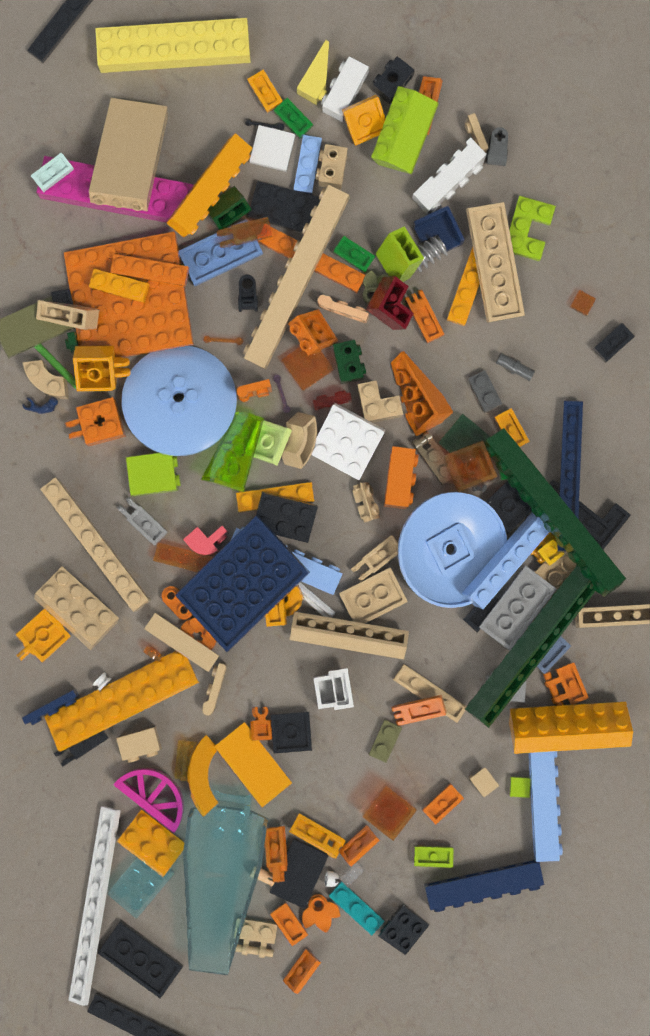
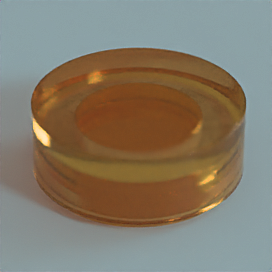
[143,645,163,662]

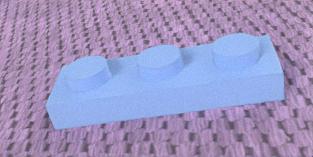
[294,135,322,195]

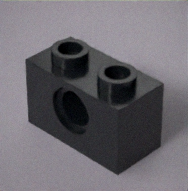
[373,56,415,105]

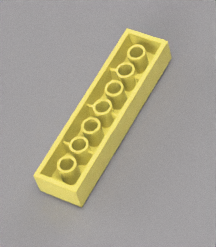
[95,18,251,73]

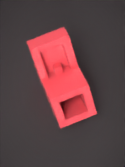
[183,526,228,555]

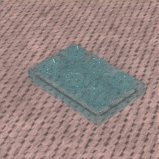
[107,858,175,919]

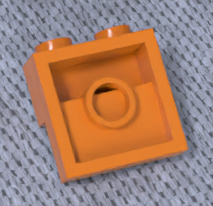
[288,309,338,356]

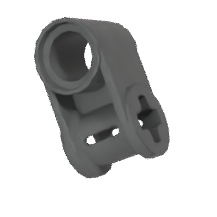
[486,127,508,166]

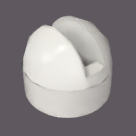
[325,871,339,887]

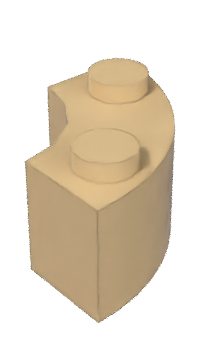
[23,360,69,399]
[282,412,317,469]

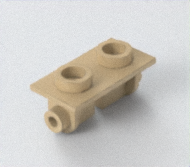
[352,482,379,523]

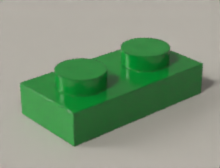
[274,97,313,139]
[333,236,375,273]

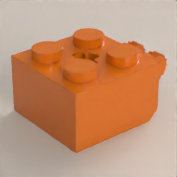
[65,397,126,446]

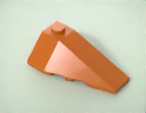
[391,351,453,436]

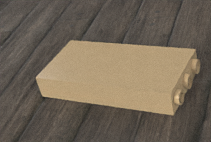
[89,98,168,211]

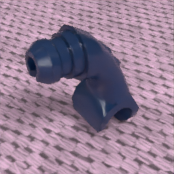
[22,397,58,414]

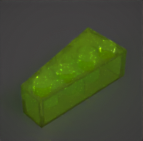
[201,411,264,492]

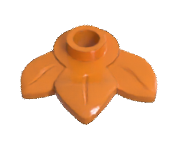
[302,894,340,932]

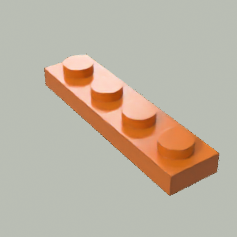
[110,254,189,287]

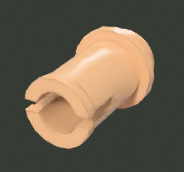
[251,866,275,887]

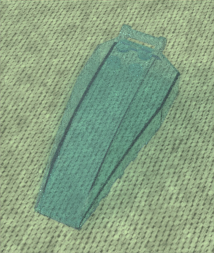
[183,790,268,975]

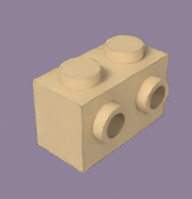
[316,144,348,190]

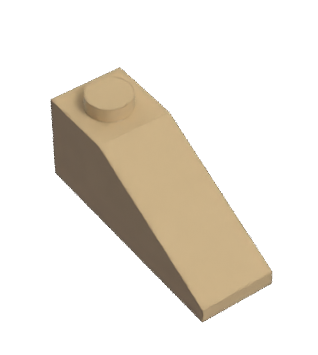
[36,300,99,330]

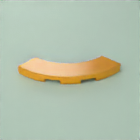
[187,735,218,817]

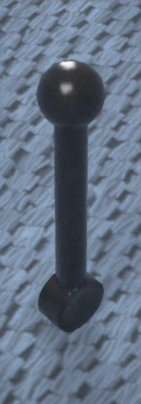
[245,119,284,131]

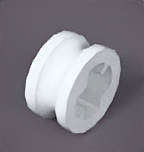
[93,672,112,691]

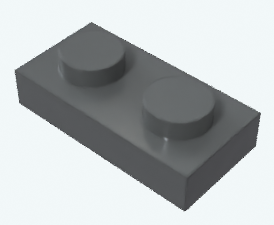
[468,370,502,413]

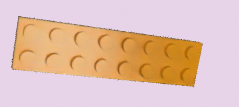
[44,651,199,752]

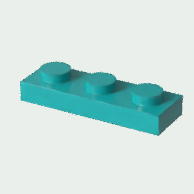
[329,881,385,936]

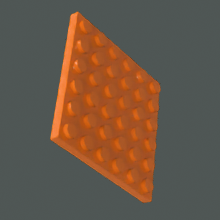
[64,232,194,358]

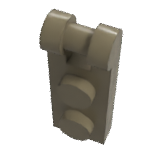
[412,431,458,485]

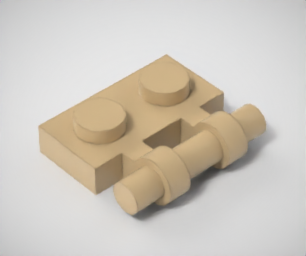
[234,917,277,958]

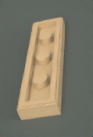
[144,613,219,672]
[393,664,466,723]

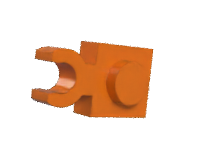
[250,707,272,741]

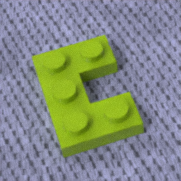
[509,196,556,262]

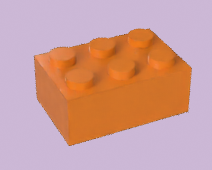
[384,446,419,509]

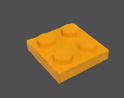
[342,95,386,146]

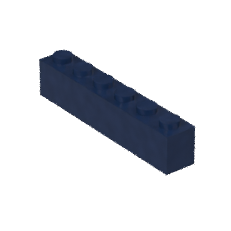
[424,860,544,912]

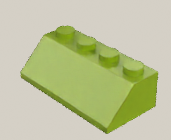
[371,86,439,174]

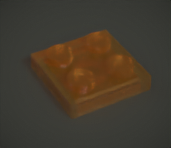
[281,347,334,392]

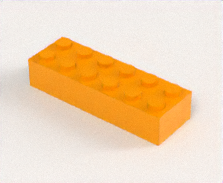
[509,702,633,754]

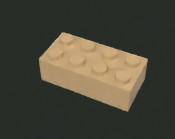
[34,567,119,650]

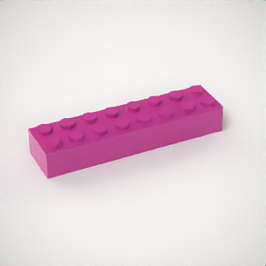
[37,156,194,223]

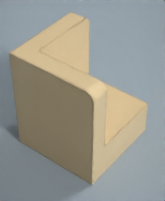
[468,768,499,797]

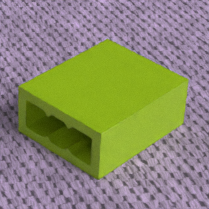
[376,226,424,282]
[126,453,181,497]

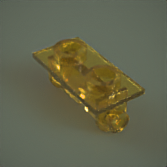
[175,740,197,781]

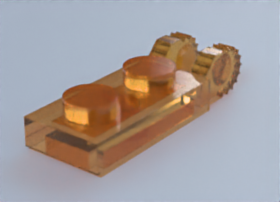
[217,217,273,248]

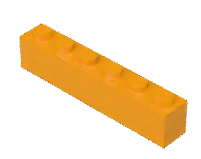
[166,133,253,237]

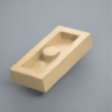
[465,113,488,153]

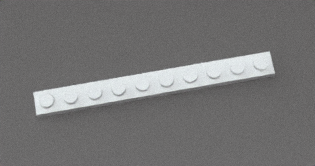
[69,807,121,1006]

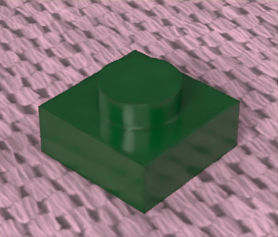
[65,332,78,355]

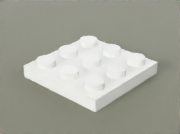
[312,403,386,480]

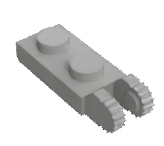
[117,497,168,546]

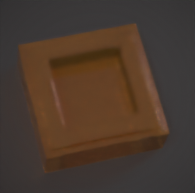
[570,290,596,316]

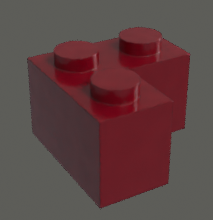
[366,276,414,330]

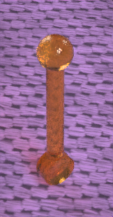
[203,336,243,345]

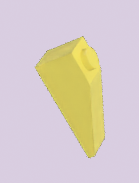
[297,40,329,105]

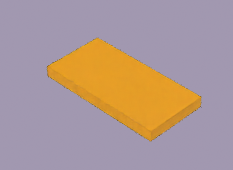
[214,722,292,808]

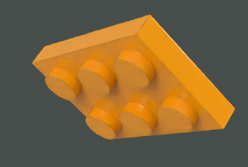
[117,809,187,877]

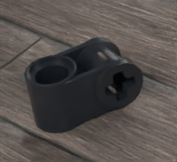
[238,274,258,312]

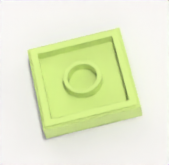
[246,419,292,466]

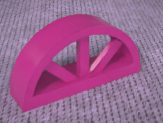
[113,768,184,833]

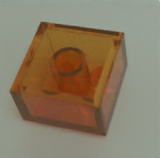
[444,441,497,492]
[362,783,417,841]

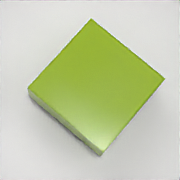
[510,777,530,798]

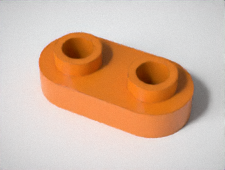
[162,586,193,620]

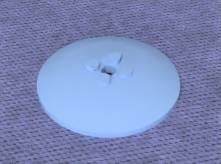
[122,346,237,456]
[398,492,507,608]

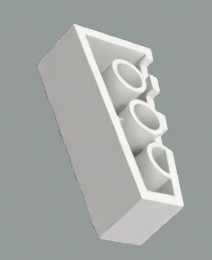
[412,138,486,215]

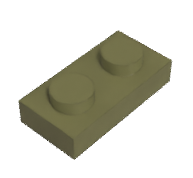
[369,719,402,763]

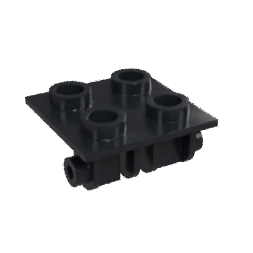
[378,904,429,955]

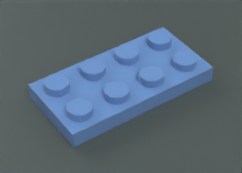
[179,219,263,286]

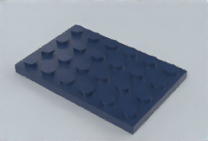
[175,516,310,652]

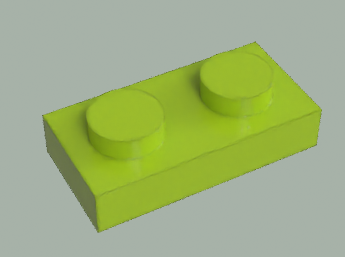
[414,846,454,868]

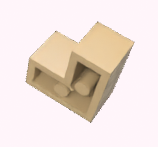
[357,380,403,423]

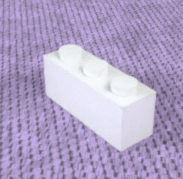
[321,57,369,122]

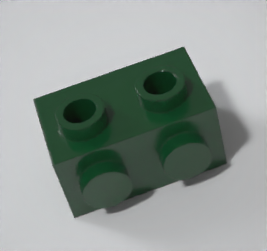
[208,186,251,232]
[333,340,366,384]

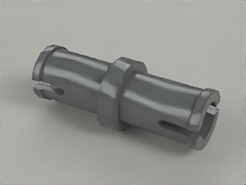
[496,353,535,381]

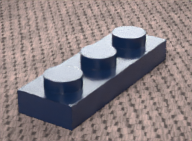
[22,689,79,725]

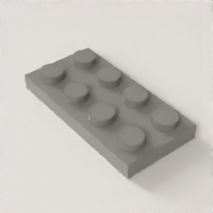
[479,566,556,651]

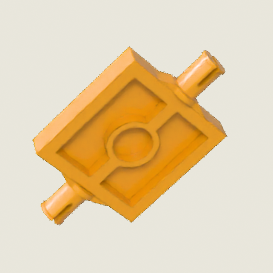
[16,608,71,663]

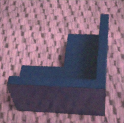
[413,206,465,252]

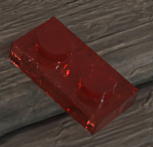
[313,390,352,410]

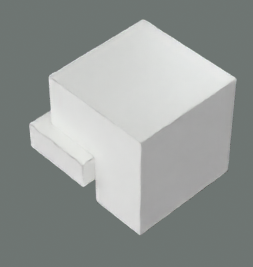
[314,668,354,710]

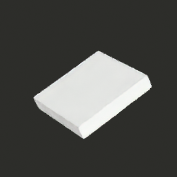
[250,125,295,172]

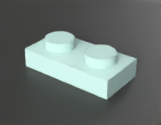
[31,152,74,192]

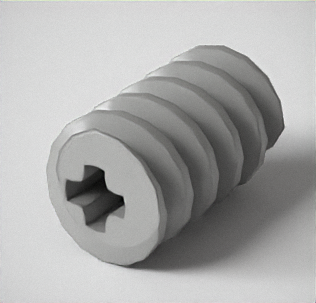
[417,235,448,272]

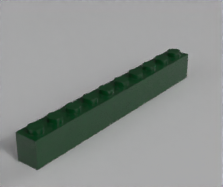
[483,428,626,597]
[465,565,595,728]

